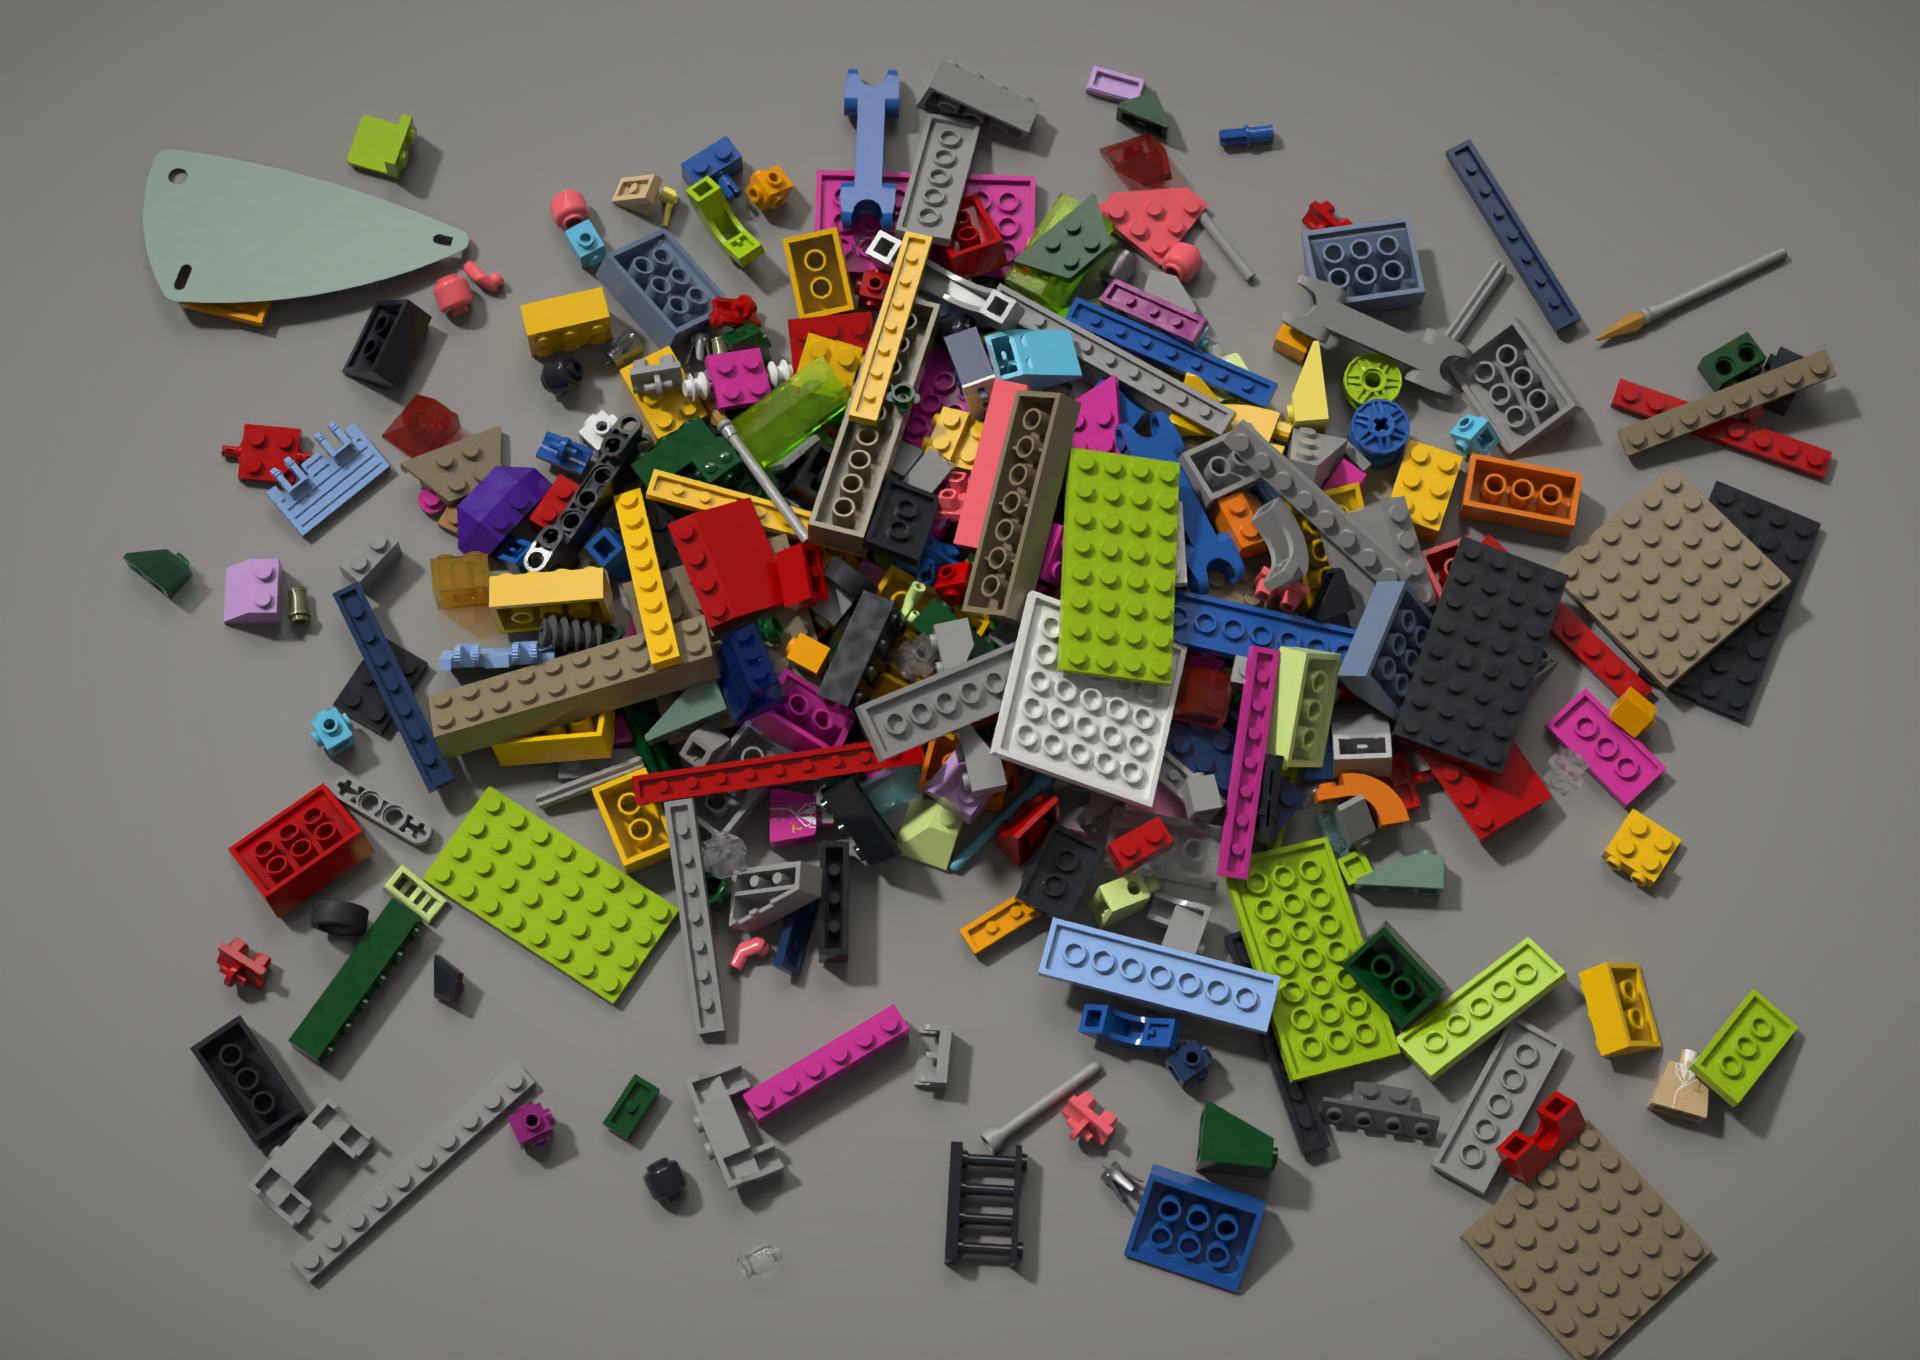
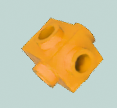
[745,165,794,212]

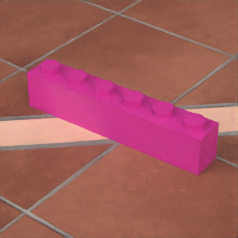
[742,1004,909,1127]

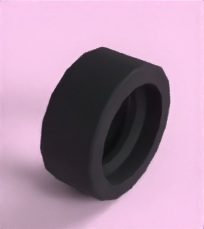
[824,556,879,601]
[310,900,369,936]

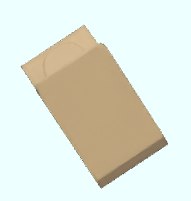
[611,174,662,216]

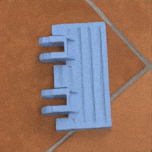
[266,421,390,538]
[439,641,558,671]

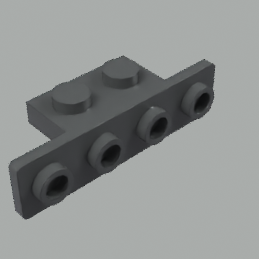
[1319,1080,1440,1140]

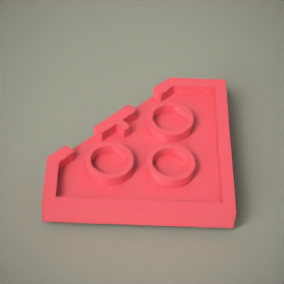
[1100,187,1208,267]

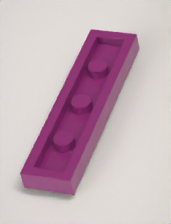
[1099,277,1209,346]

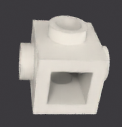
[578,410,618,459]

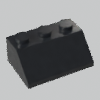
[342,299,432,389]
[820,775,902,866]

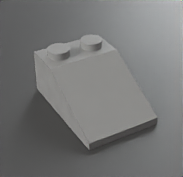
[1178,422,1264,513]

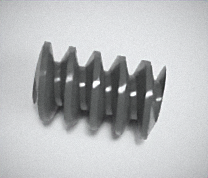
[539,614,602,653]

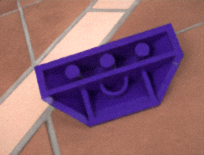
[457,466,552,568]

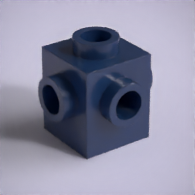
[1164,1039,1212,1088]

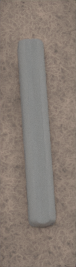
[1444,261,1507,342]
[535,756,645,809]

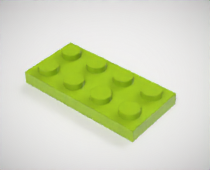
[1688,988,1798,1108]

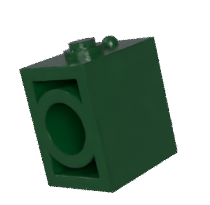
[722,321,772,367]
[690,436,744,487]

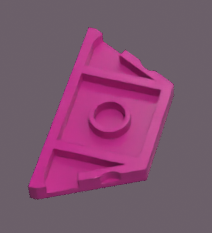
[1071,376,1121,454]

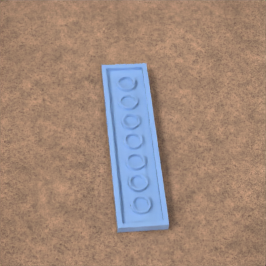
[1038,917,1281,1035]

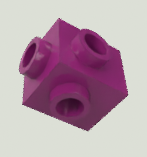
[507,1102,556,1149]

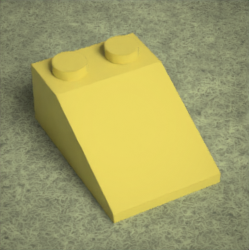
[1283,341,1329,440]

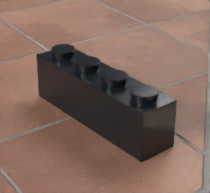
[819,841,849,963]

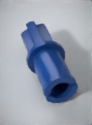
[1219,124,1274,147]

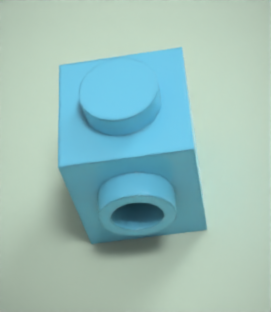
[564,219,606,269]

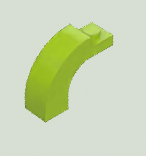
[685,175,765,267]

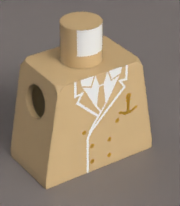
[1647,1049,1709,1124]

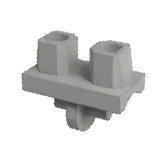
[630,354,683,399]

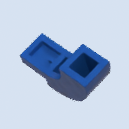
[1078,1004,1182,1053]

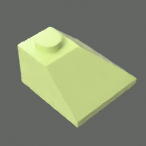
[897,799,965,871]

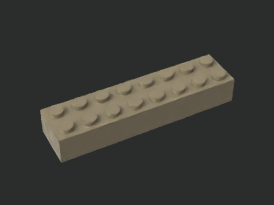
[962,390,1082,625]

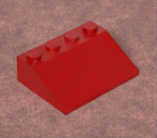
[667,497,784,635]
[1415,740,1553,845]
[228,783,375,918]

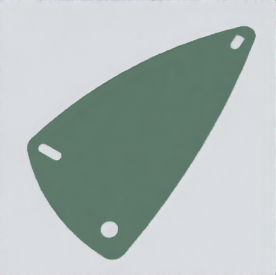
[143,149,469,303]

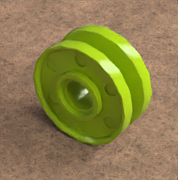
[1342,353,1402,411]

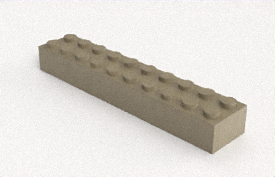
[808,294,941,555]
[428,615,721,759]

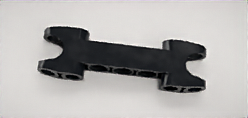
[524,413,655,572]

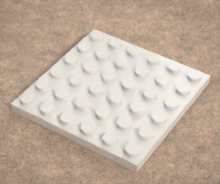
[989,590,1188,810]

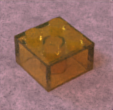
[430,551,493,610]

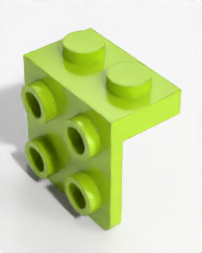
[347,114,417,178]

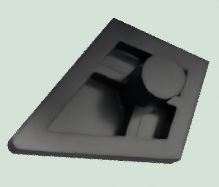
[434,955,464,1002]

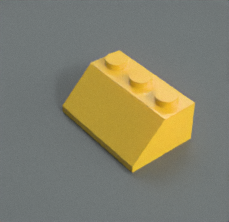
[1579,962,1662,1057]

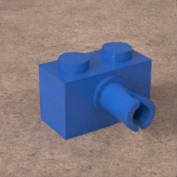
[681,135,743,203]
[894,533,962,587]

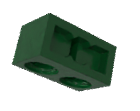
[1697,331,1767,392]

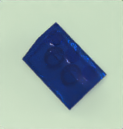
[717,623,789,726]

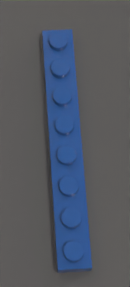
[1065,296,1278,409]

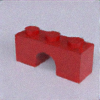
[1496,1091,1587,1184]

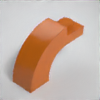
[1312,773,1410,830]

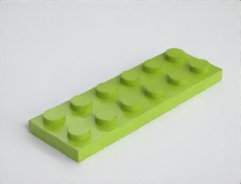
[1396,937,1567,1082]

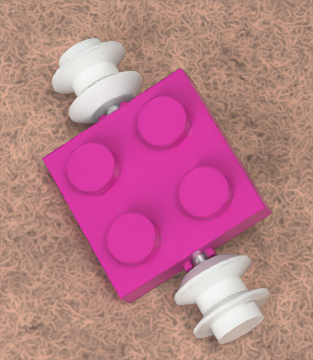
[682,348,794,412]

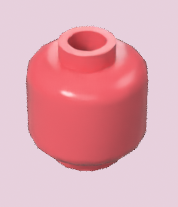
[550,190,589,230]
[1162,242,1203,283]
[433,273,474,317]

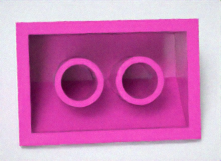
[751,668,854,752]

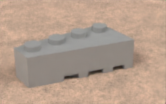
[917,59,1040,142]

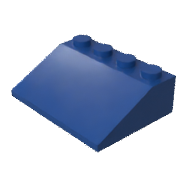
[1124,1164,1266,1293]

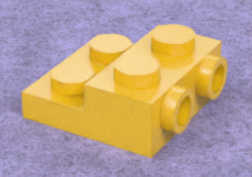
[792,333,865,403]
[922,406,984,475]
[1601,809,1682,888]

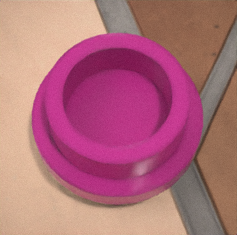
[418,489,446,514]

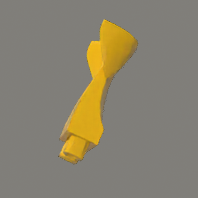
[1169,372,1293,454]

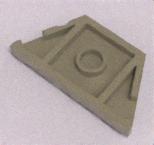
[400,426,501,506]

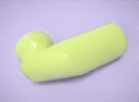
[901,581,926,625]

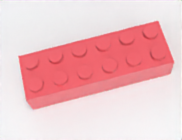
[953,379,1032,556]

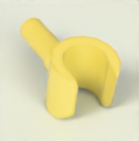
[660,186,678,227]

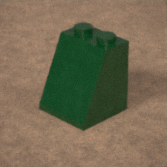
[1196,1101,1278,1179]

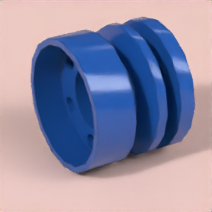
[1347,399,1410,470]

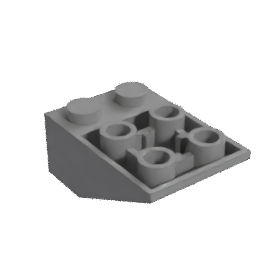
[1330,702,1392,778]

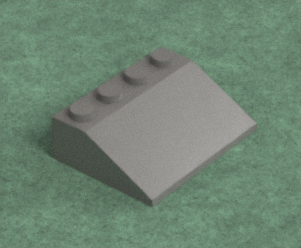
[1447,316,1584,456]
[1318,496,1437,630]

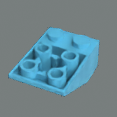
[984,329,1083,391]

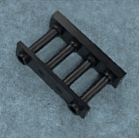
[944,1141,1027,1268]

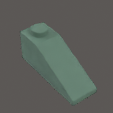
[644,680,730,746]
[1353,850,1444,896]

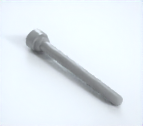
[980,1061,1101,1154]

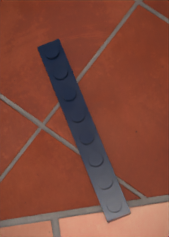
[1445,139,1581,334]
[332,582,455,794]

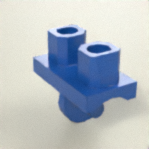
[536,431,594,476]

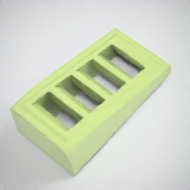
[382,865,447,924]

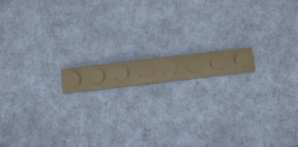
[1617,349,1837,458]

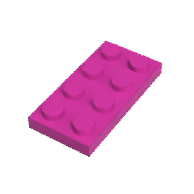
[1544,688,1667,808]

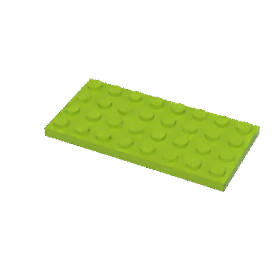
[1057,447,1180,687]
[422,786,679,1006]
[1223,836,1401,1083]

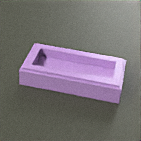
[1086,65,1146,102]

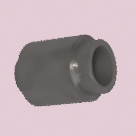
[1099,249,1138,288]

